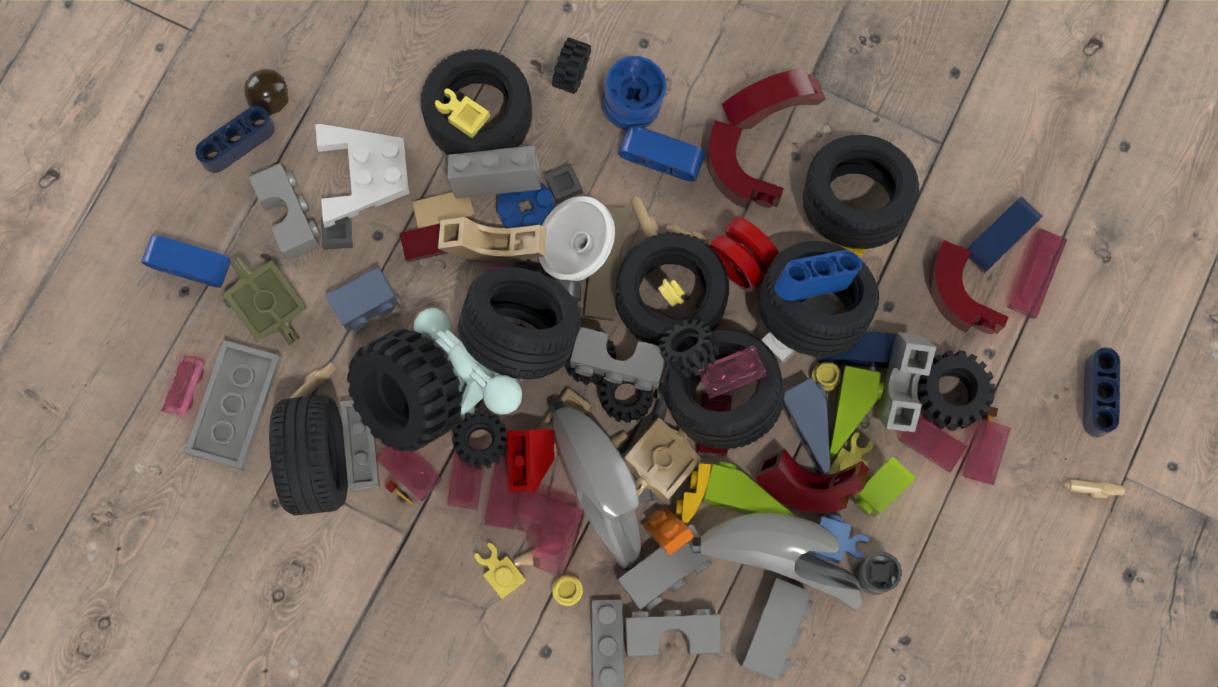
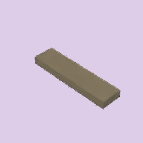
[584,205,627,321]

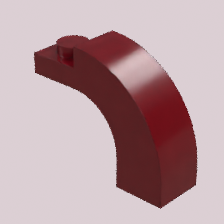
[722,69,825,129]
[707,120,784,209]
[929,240,1009,334]
[754,448,870,513]

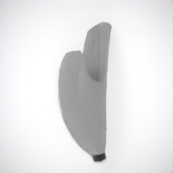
[550,400,641,570]
[691,513,864,611]

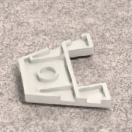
[315,124,409,227]

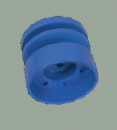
[602,56,666,130]

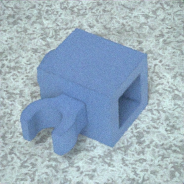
[808,514,869,564]

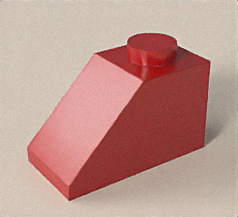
[507,429,554,492]

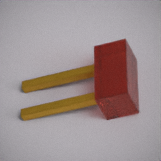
[385,480,413,505]

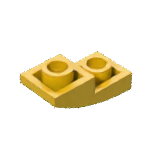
[675,463,711,526]

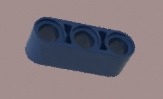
[195,106,275,173]
[967,196,1043,273]
[817,332,896,368]
[1083,347,1121,437]

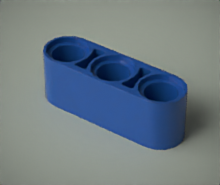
[618,125,706,182]
[141,235,231,288]
[774,250,862,301]

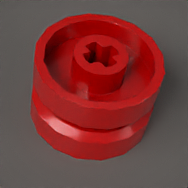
[708,217,779,292]

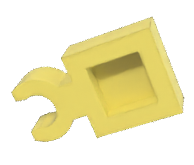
[435,88,490,139]
[826,433,874,475]
[474,543,526,600]

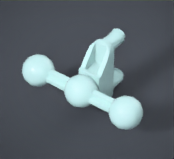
[413,308,523,420]

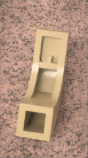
[438,217,547,263]

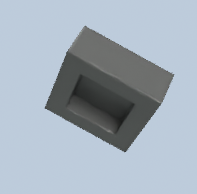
[545,164,583,204]
[321,217,353,250]

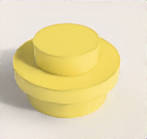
[658,278,685,307]
[812,362,842,391]
[552,575,583,606]

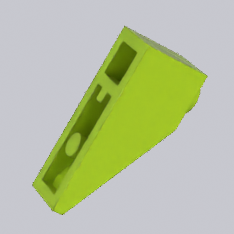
[829,366,884,459]
[853,456,916,517]
[702,462,794,516]

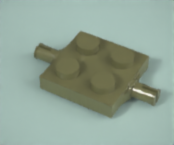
[222,257,307,345]

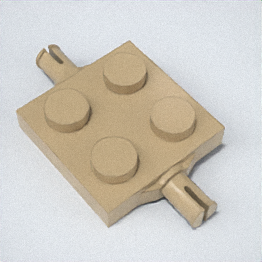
[623,418,702,503]

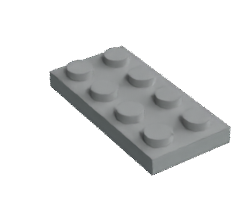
[184,340,282,471]

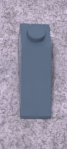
[783,378,830,475]

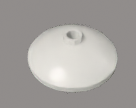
[538,196,615,281]

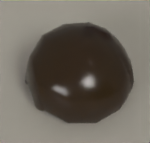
[244,69,289,115]

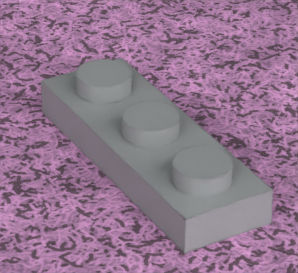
[340,400,380,492]
[592,600,625,687]

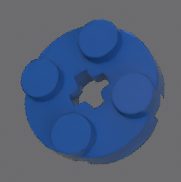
[497,183,554,228]

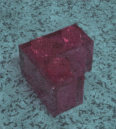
[515,492,584,577]

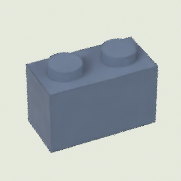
[326,267,399,332]

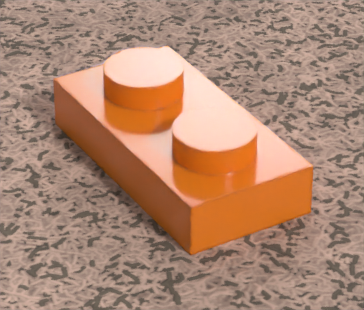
[642,506,694,555]

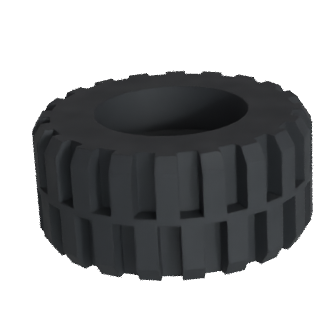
[347,329,462,452]

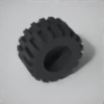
[917,350,996,431]

